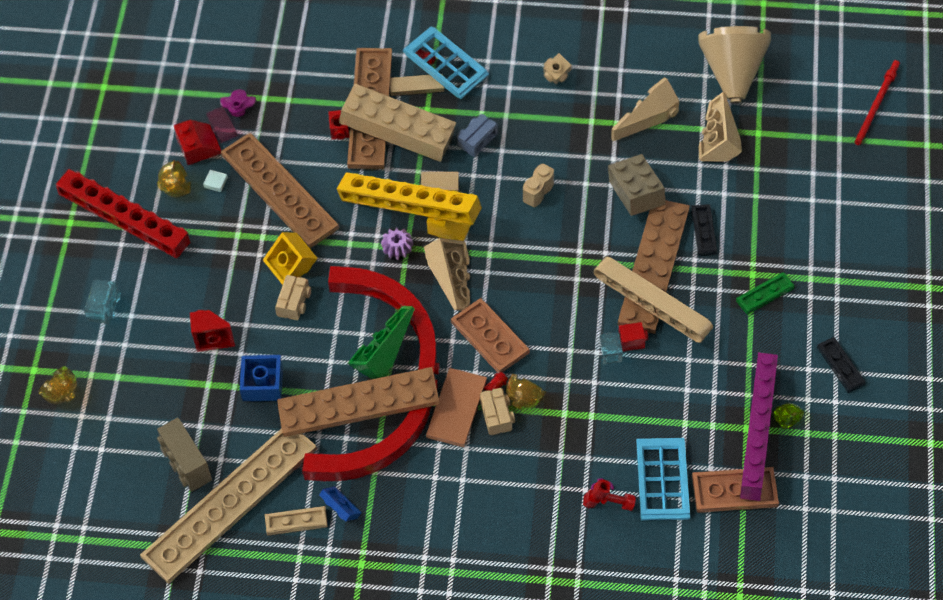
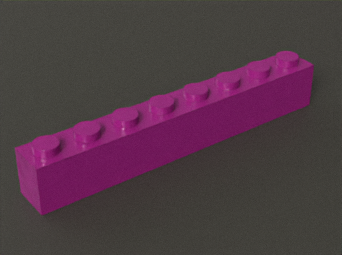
[740,352,778,501]

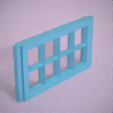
[403,26,489,99]
[636,438,690,521]

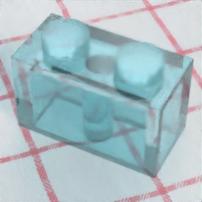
[84,279,121,324]

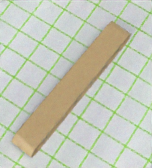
[593,257,713,343]

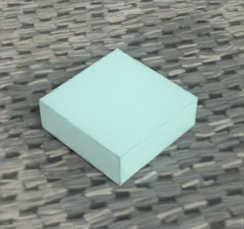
[203,170,228,192]

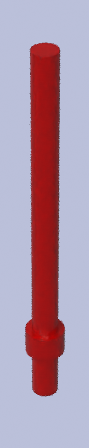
[854,60,900,145]

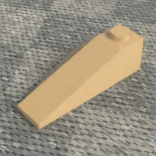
[611,77,679,141]
[698,92,742,161]
[424,238,470,311]

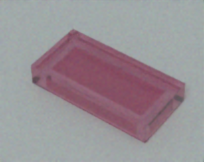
[206,106,238,143]

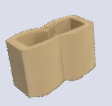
[523,164,554,207]

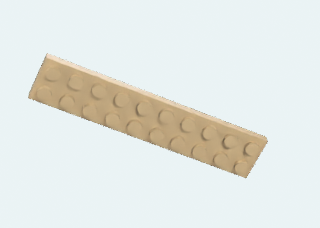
[140,428,317,584]

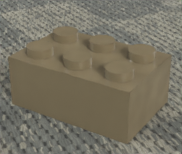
[608,154,666,216]
[157,417,212,492]

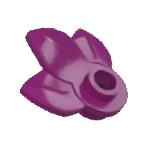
[220,89,256,117]

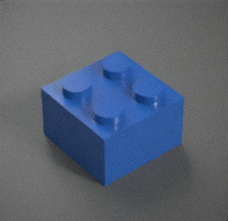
[240,355,283,401]

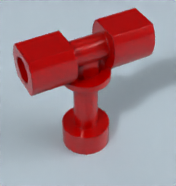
[583,479,636,511]

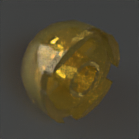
[157,160,191,198]
[38,366,77,405]
[506,374,546,410]

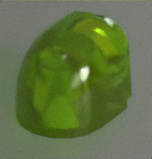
[774,403,804,429]

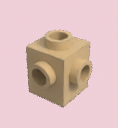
[543,53,572,84]

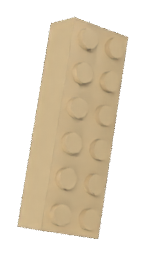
[339,84,456,162]

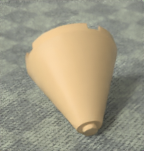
[698,26,771,103]

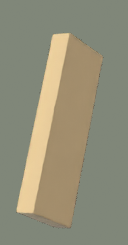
[390,74,444,96]
[265,506,328,536]

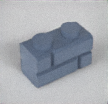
[457,114,498,157]

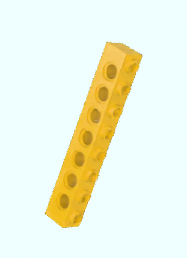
[337,172,482,225]

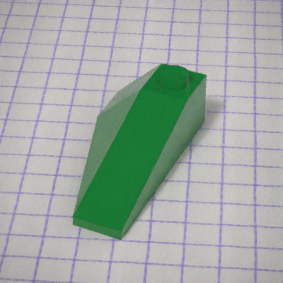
[348,306,415,379]

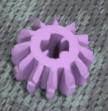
[381,227,413,260]

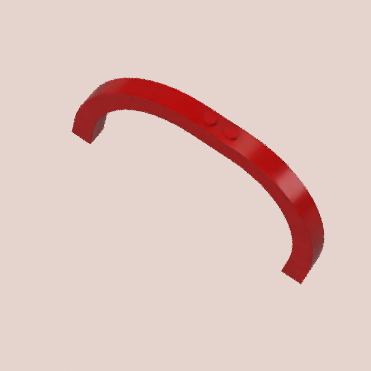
[302,266,440,481]

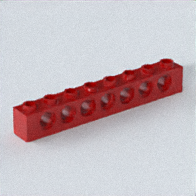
[55,169,190,259]

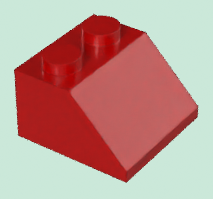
[173,119,221,165]
[190,310,235,352]

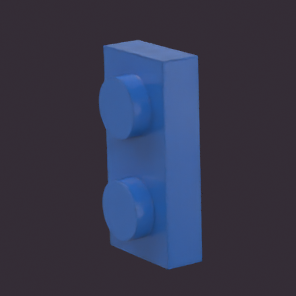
[319,486,362,522]

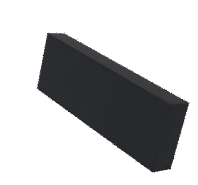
[691,204,717,256]
[817,337,866,393]

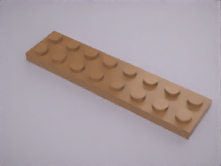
[347,48,392,169]
[221,132,339,248]
[618,200,690,334]
[277,367,440,437]

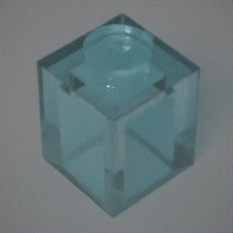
[599,332,623,365]

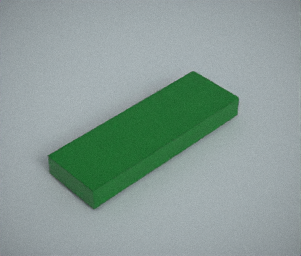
[736,272,795,315]

